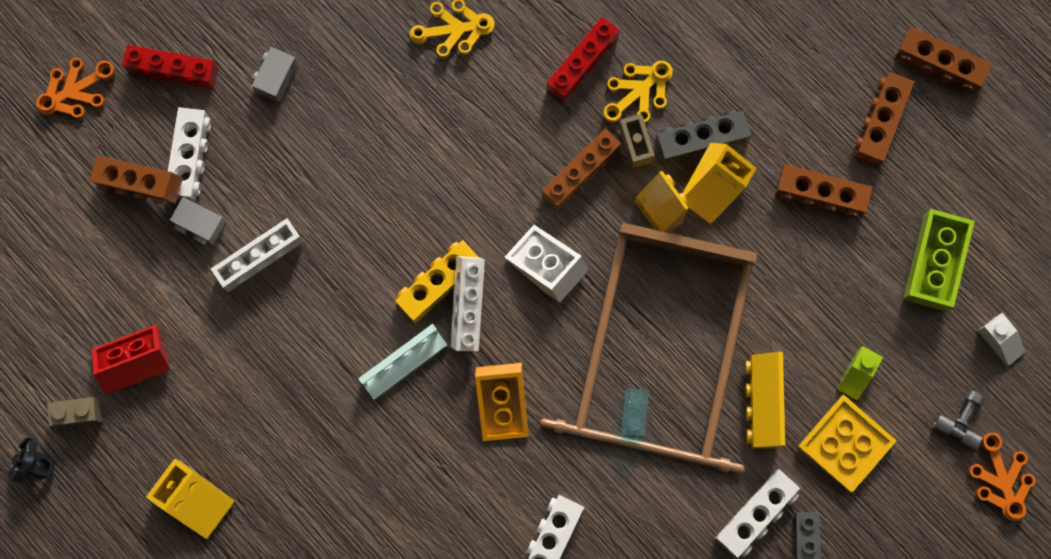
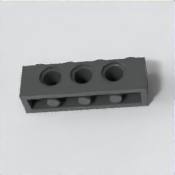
[656,110,751,164]

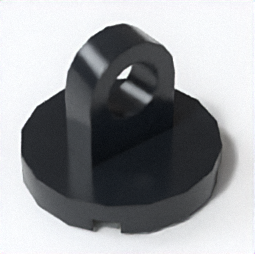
[8,437,55,483]

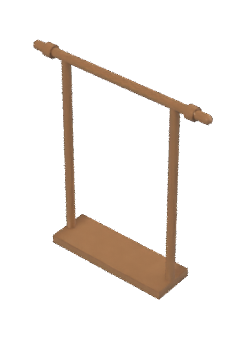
[540,223,758,473]

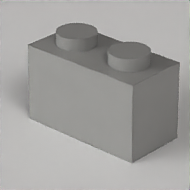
[251,47,298,102]
[170,197,226,245]

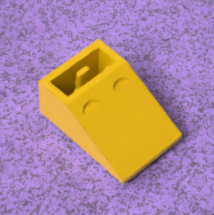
[682,143,756,224]
[635,171,689,233]
[146,459,235,539]

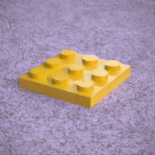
[797,395,896,493]

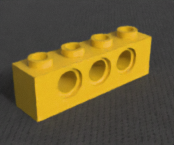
[395,240,478,324]

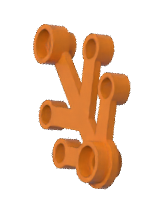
[36,57,115,119]
[968,433,1036,521]

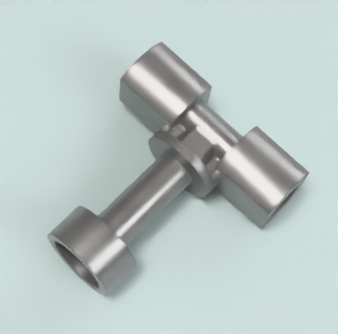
[932,390,986,451]

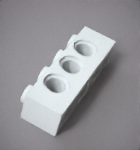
[168,107,211,202]
[211,218,303,292]
[450,256,485,351]
[715,469,800,558]
[526,495,584,559]

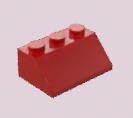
[92,324,170,395]

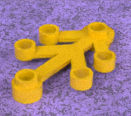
[410,0,495,59]
[603,61,673,124]

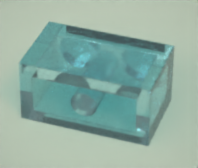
[620,388,649,439]

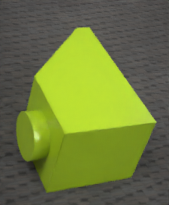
[837,346,883,400]

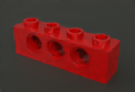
[546,16,620,104]
[122,44,219,89]

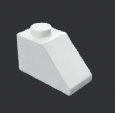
[978,313,1025,366]

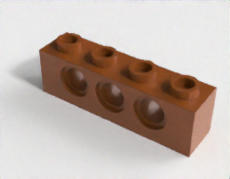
[895,26,992,93]
[854,72,915,167]
[542,128,621,212]
[89,155,183,205]
[775,164,872,219]

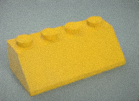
[745,352,785,449]

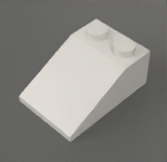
[505,225,589,303]

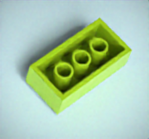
[903,209,975,312]

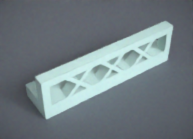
[359,324,448,400]

